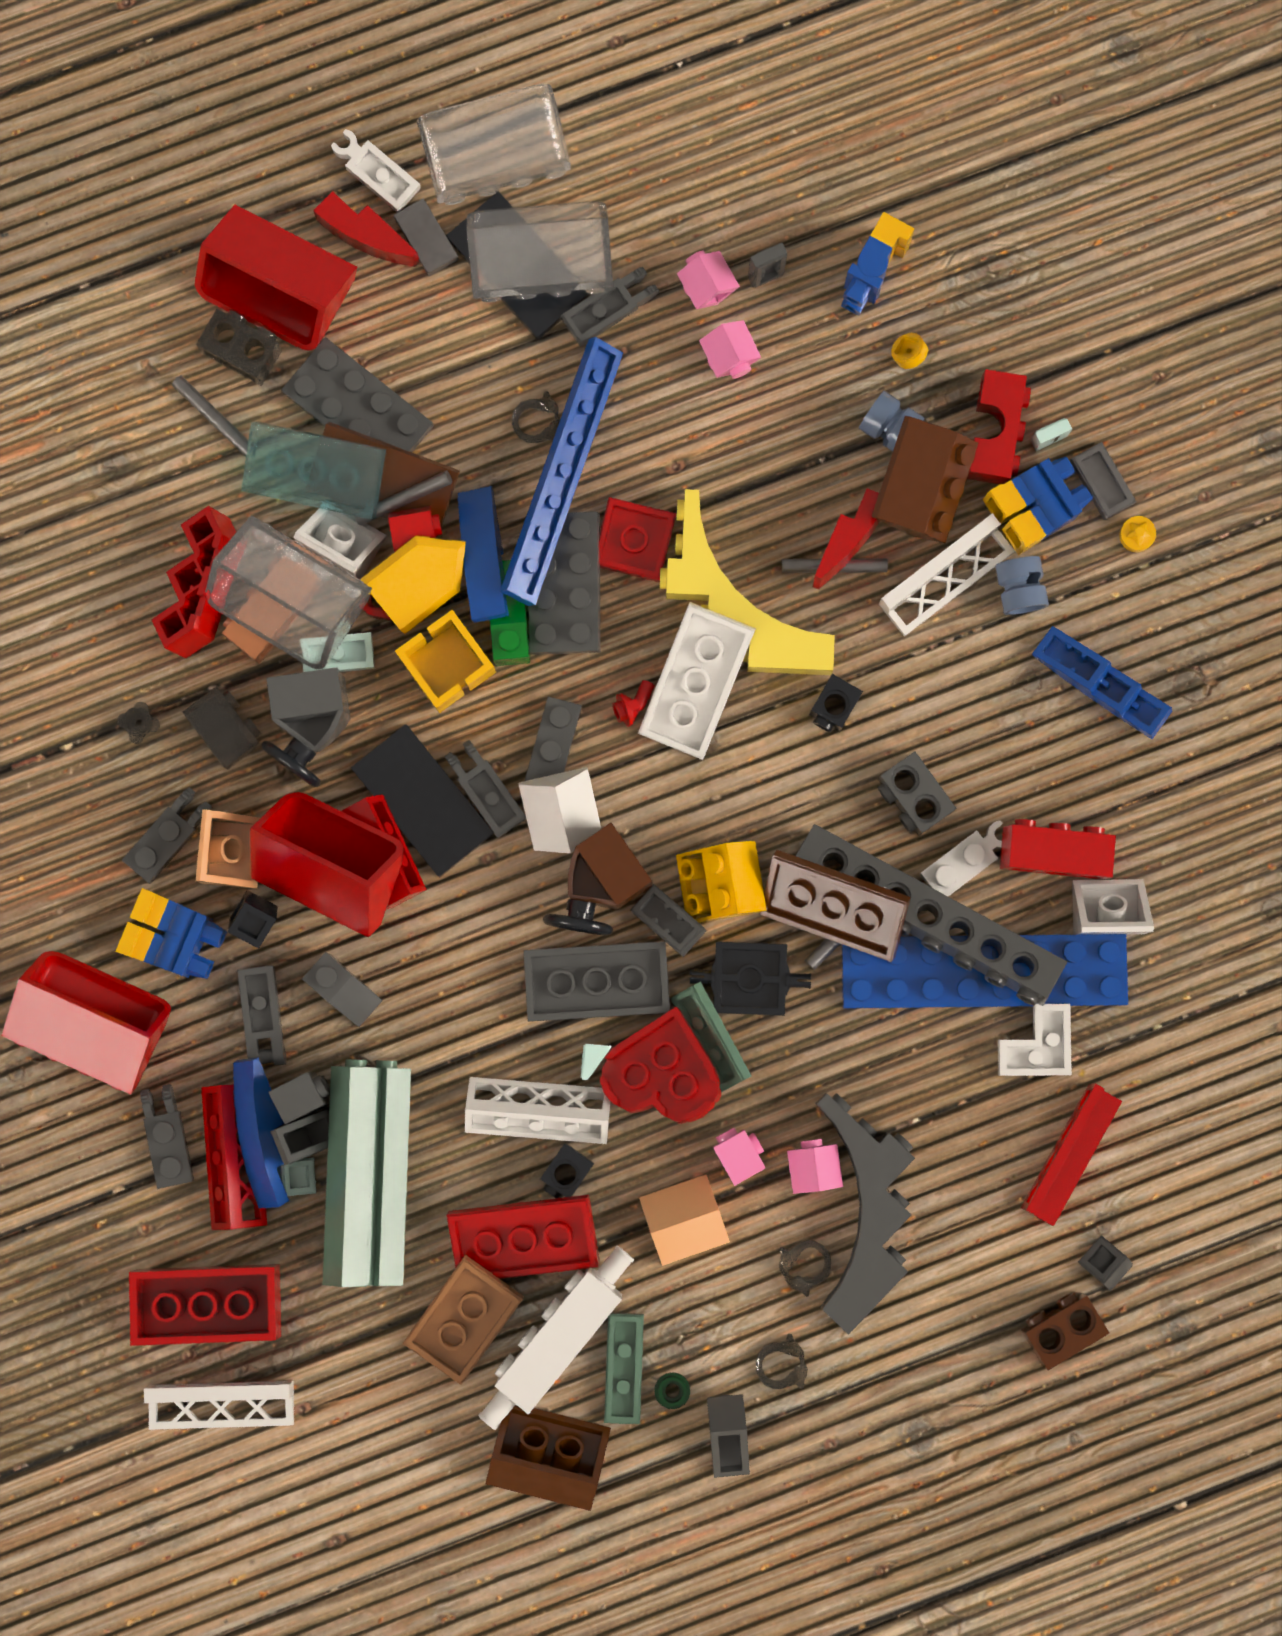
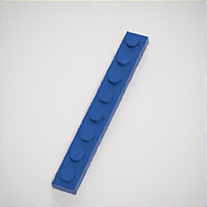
[500,337,623,606]

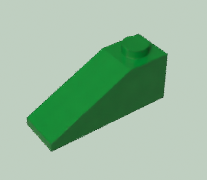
[490,560,530,666]

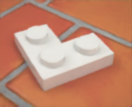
[998,1004,1072,1076]

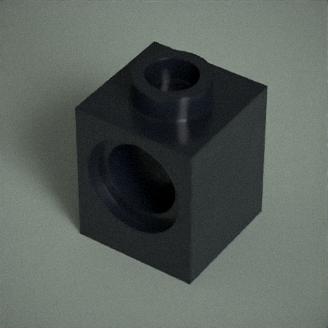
[809,674,863,733]
[227,890,278,949]
[540,1143,594,1198]

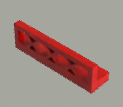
[1021,1083,1122,1226]
[201,1084,267,1230]

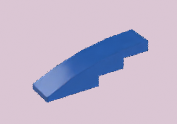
[458,486,509,623]
[1032,626,1172,739]
[233,1057,289,1208]

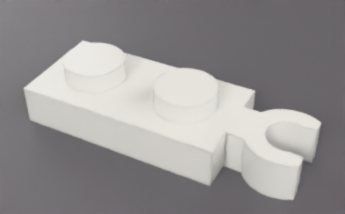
[331,129,421,213]
[920,821,1003,896]

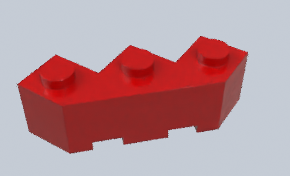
[151,506,243,658]

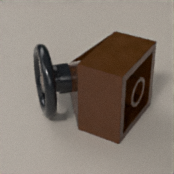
[543,822,652,936]

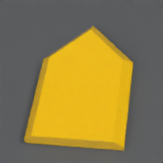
[360,535,466,634]

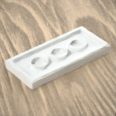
[638,602,756,760]

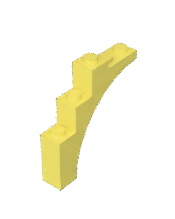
[660,489,835,675]

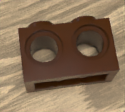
[1021,1292,1110,1371]

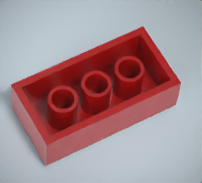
[129,1264,282,1346]

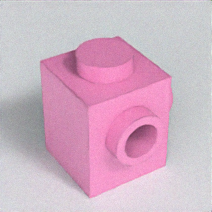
[677,250,740,309]
[699,320,761,379]
[713,1127,766,1186]
[787,1139,843,1194]

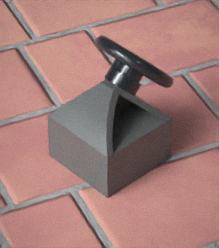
[261,667,351,787]

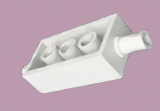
[478,1245,634,1430]

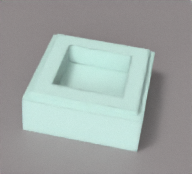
[1031,418,1072,451]

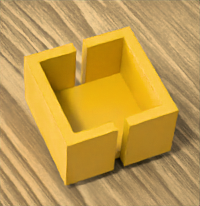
[395,610,496,713]

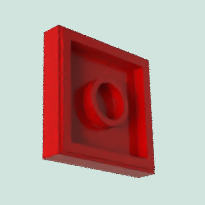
[599,497,677,583]

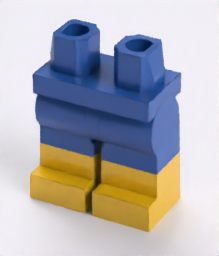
[841,212,914,316]
[982,456,1093,556]
[115,888,227,979]

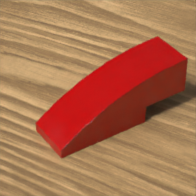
[313,191,420,267]

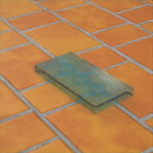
[241,421,386,520]

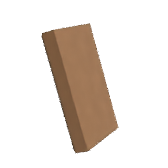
[402,1255,524,1385]

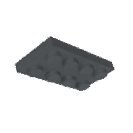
[281,337,434,452]
[529,512,601,655]
[523,941,670,1022]

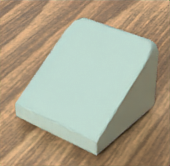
[580,1044,612,1080]
[277,1158,316,1196]

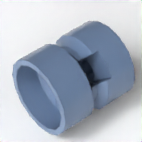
[859,390,925,452]
[995,556,1049,615]

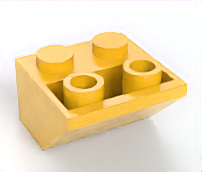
[676,841,767,923]

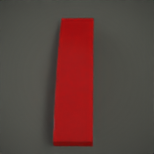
[812,488,880,590]

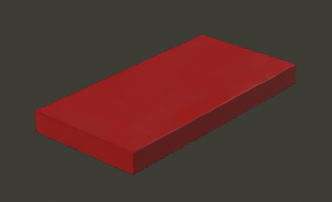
[446,1195,600,1279]

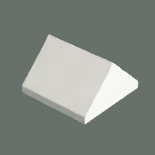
[293,500,387,582]
[518,767,601,853]
[1072,879,1154,935]

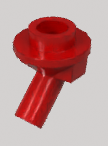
[612,680,655,727]

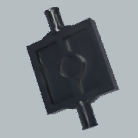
[690,942,811,1016]

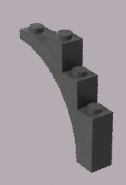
[815,1093,915,1335]

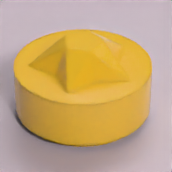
[891,333,928,369]
[1119,516,1156,553]

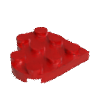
[600,1006,721,1124]

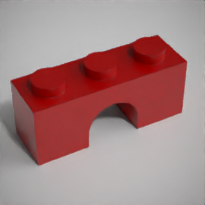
[967,369,1031,485]

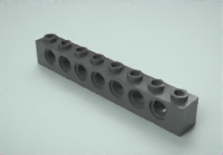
[796,824,1067,1006]

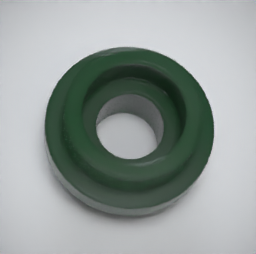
[654,1372,690,1409]

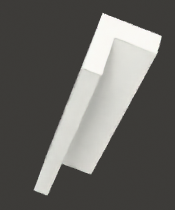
[879,513,1015,637]
[465,1077,611,1144]
[144,1380,294,1430]

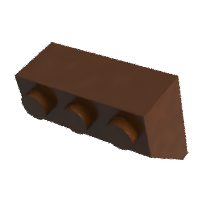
[872,416,978,543]
[485,1405,611,1511]

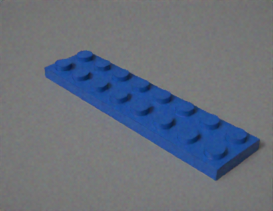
[842,934,1128,1009]

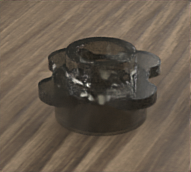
[118,702,160,744]

